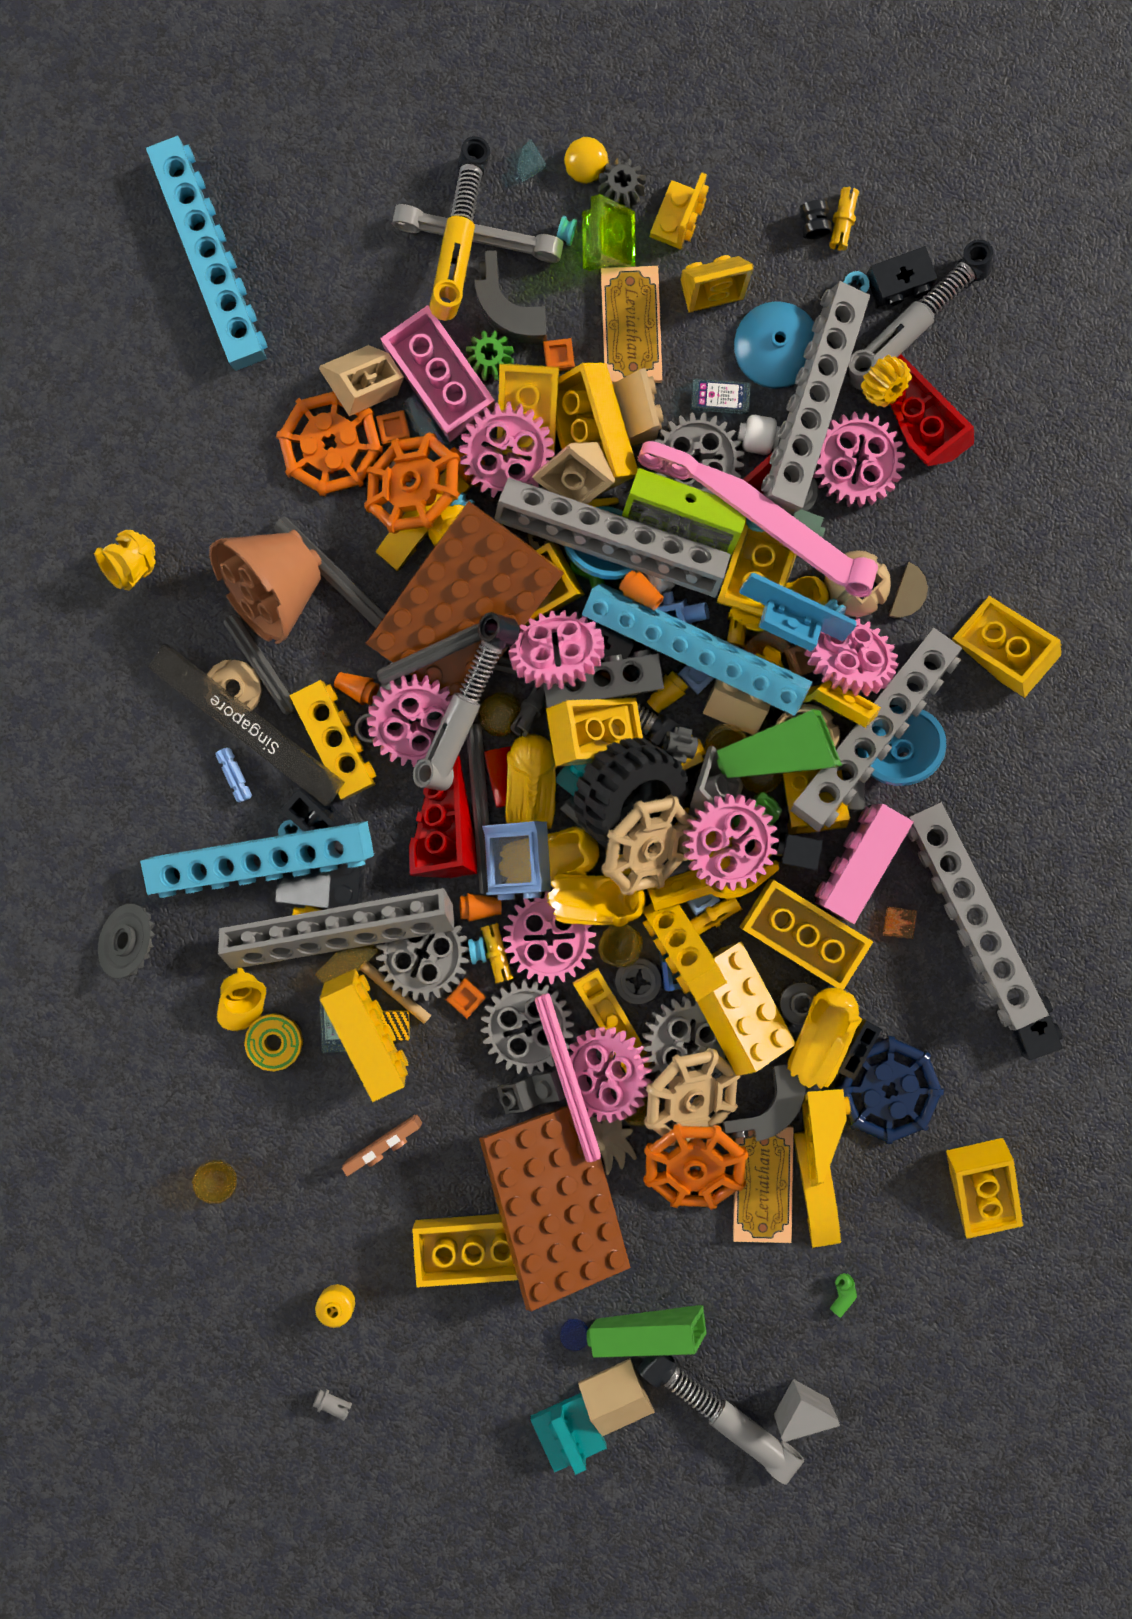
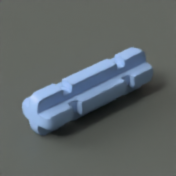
[216,747,252,802]

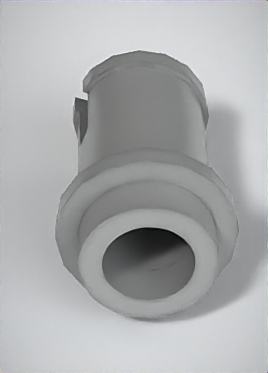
[313,1389,352,1421]

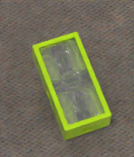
[622,468,746,559]

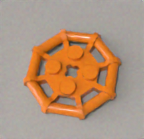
[276,391,383,496]
[364,432,461,534]
[643,1123,749,1210]

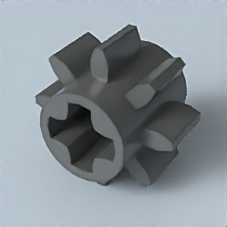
[663,727,698,763]

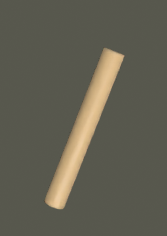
[359,960,431,1024]

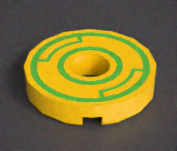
[244,1013,303,1072]

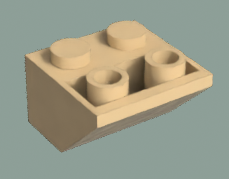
[319,345,404,416]
[613,368,663,446]
[703,679,771,735]

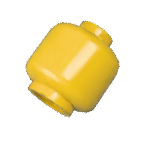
[315,1284,355,1328]

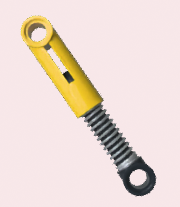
[429,136,490,321]

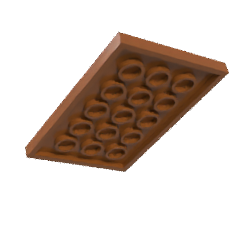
[366,501,564,697]
[479,1105,631,1311]

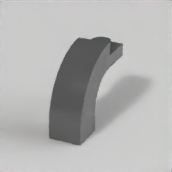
[475,250,547,344]
[722,1065,806,1142]

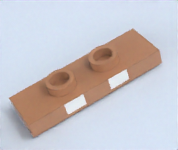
[342,1114,422,1176]

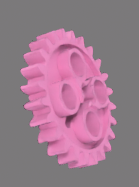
[459,402,554,498]
[813,412,905,508]
[508,610,605,690]
[804,615,898,696]
[367,674,453,767]
[682,794,779,891]
[503,891,596,984]
[569,1027,652,1123]

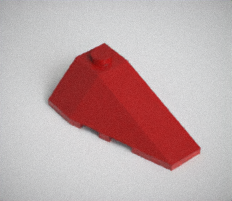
[890,354,974,466]
[409,756,477,878]

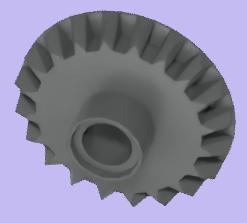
[98,904,156,979]

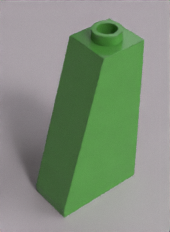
[717,709,842,778]
[587,1305,707,1357]

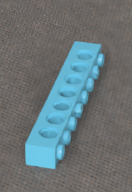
[146,136,268,371]
[582,583,812,716]
[140,821,374,898]

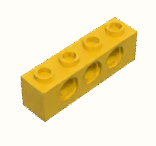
[289,680,376,800]
[642,903,728,1001]

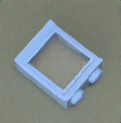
[482,821,551,900]

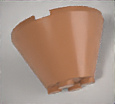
[209,530,322,644]

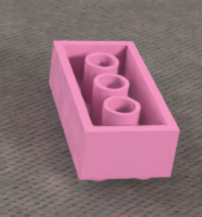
[380,305,495,442]
[814,804,914,924]

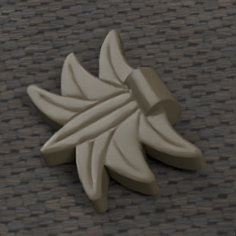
[590,1116,637,1175]

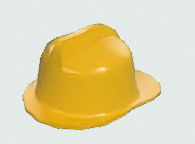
[217,968,266,1031]

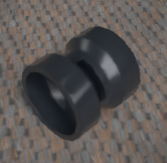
[799,200,832,239]

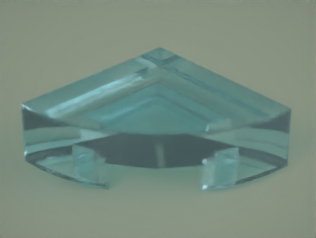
[518,140,546,182]

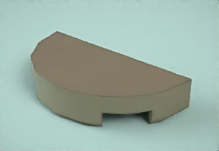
[888,562,928,619]

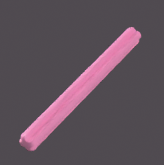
[535,994,601,1162]

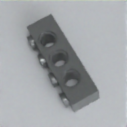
[543,650,664,708]

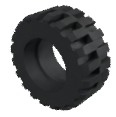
[574,738,689,855]

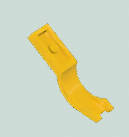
[755,645,881,728]
[647,854,779,911]

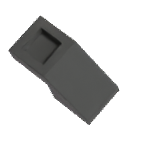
[497,1070,566,1114]

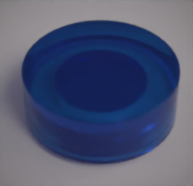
[560,1319,588,1351]

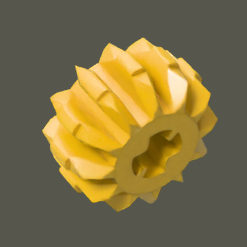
[860,355,912,408]

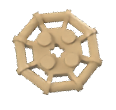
[602,795,695,895]
[644,1048,740,1147]

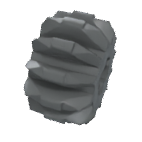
[598,158,646,211]

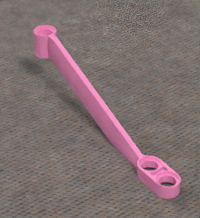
[638,441,878,597]

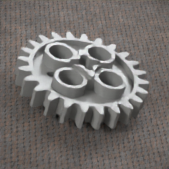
[651,412,744,495]
[376,925,470,1001]
[480,979,574,1074]
[641,996,730,1087]

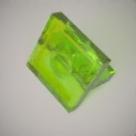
[582,194,635,271]

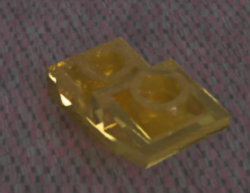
[315,945,379,983]

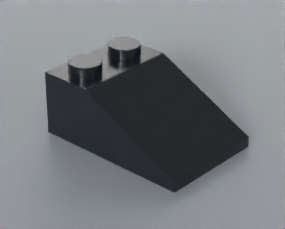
[275,847,366,908]

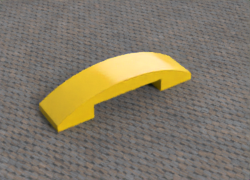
[376,470,472,571]
[573,968,652,1073]
[793,1131,841,1248]

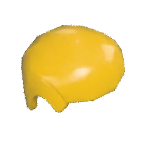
[564,137,609,184]

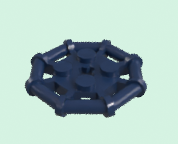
[835,1036,944,1144]

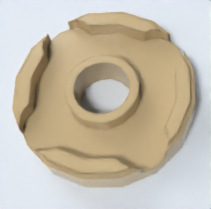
[204,660,262,717]

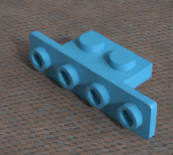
[739,573,857,652]

